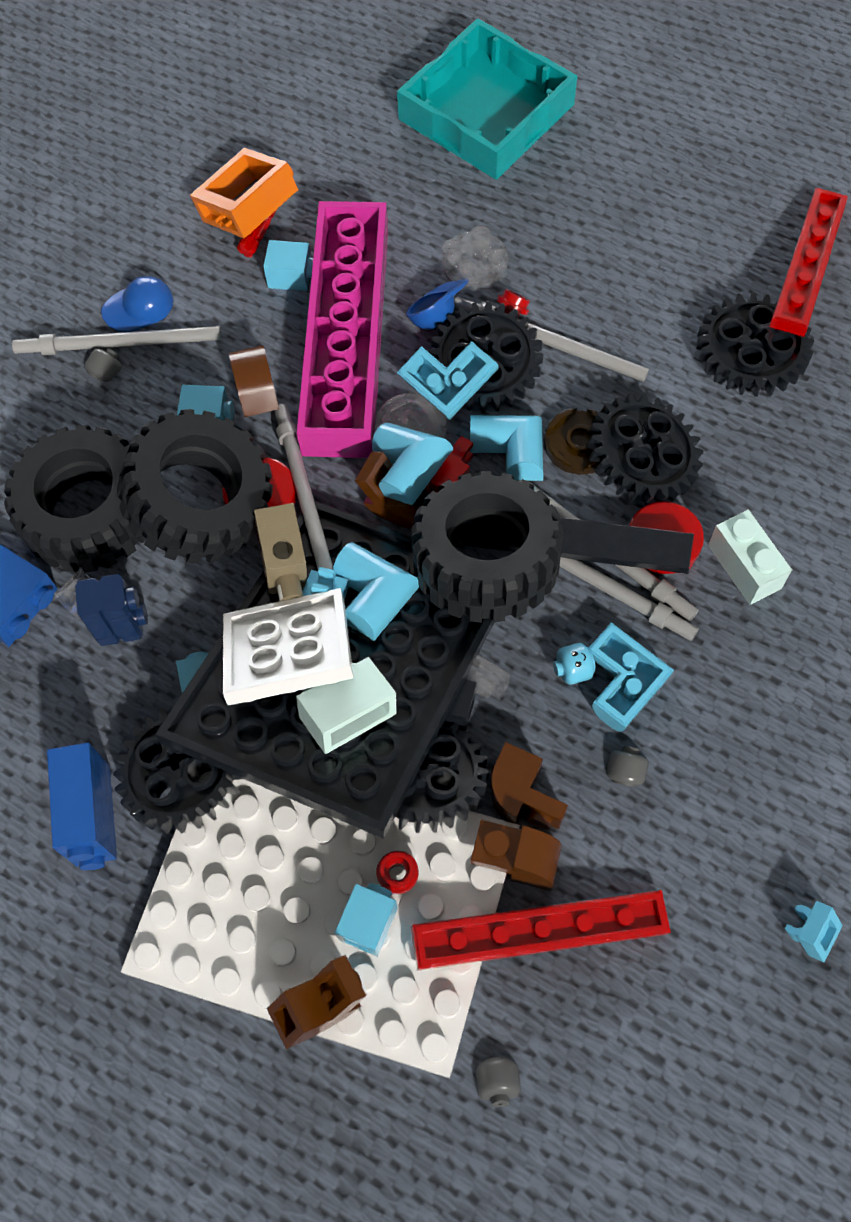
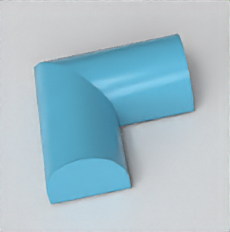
[397,341,499,420]
[470,415,543,481]
[372,422,453,505]
[333,542,419,641]
[588,622,674,732]

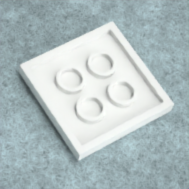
[223,588,353,706]

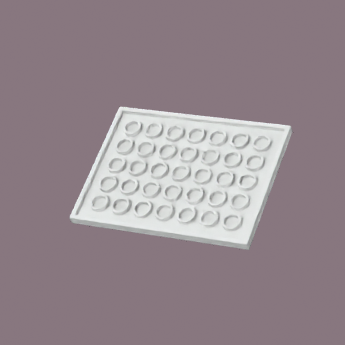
[121,771,520,1079]

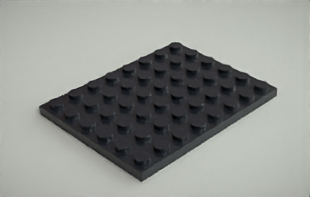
[156,501,495,839]

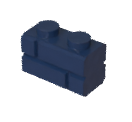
[75,574,148,646]

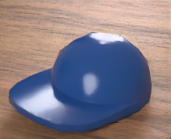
[101,276,174,332]
[406,279,470,330]

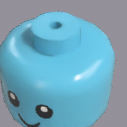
[553,643,595,685]

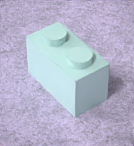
[708,509,792,605]
[296,657,396,754]

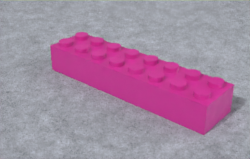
[297,201,388,458]

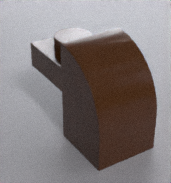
[229,345,279,417]
[355,452,434,529]
[491,742,568,830]
[471,819,562,891]
[266,955,367,1049]

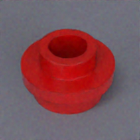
[496,289,530,319]
[376,851,419,894]

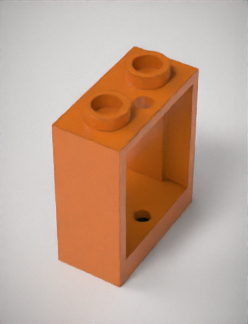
[190,148,298,238]

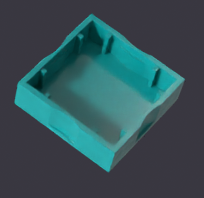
[397,18,577,180]

